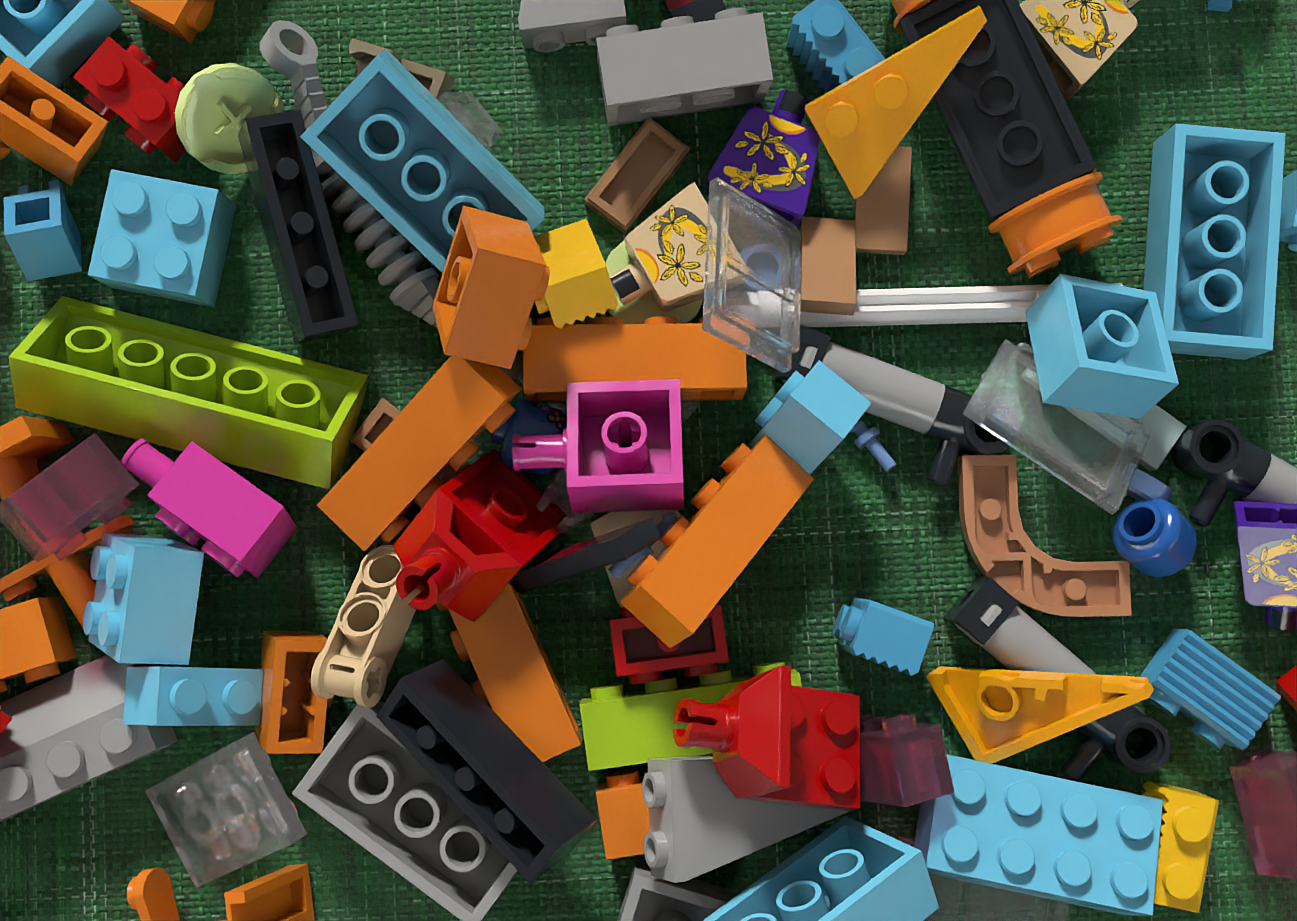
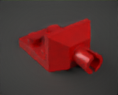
[393,448,573,622]
[673,665,860,811]

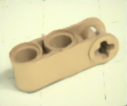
[311,545,421,708]

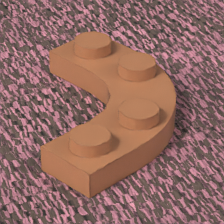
[957,455,1132,617]

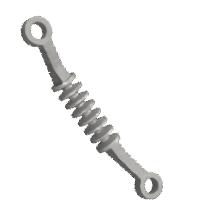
[259,20,523,380]

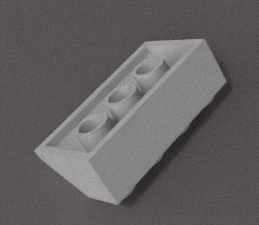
[0,655,178,822]

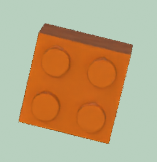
[432,205,550,369]

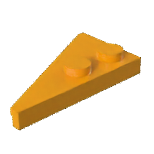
[804,5,987,200]
[926,666,1154,764]

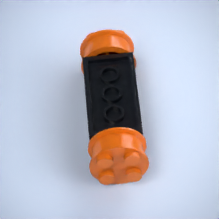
[891,0,1123,279]

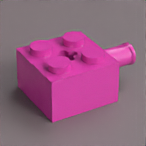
[512,379,684,513]
[120,438,298,579]

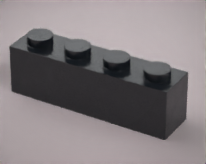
[238,109,359,345]
[376,659,597,884]

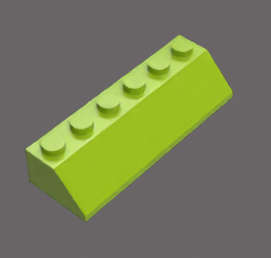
[9,296,369,490]

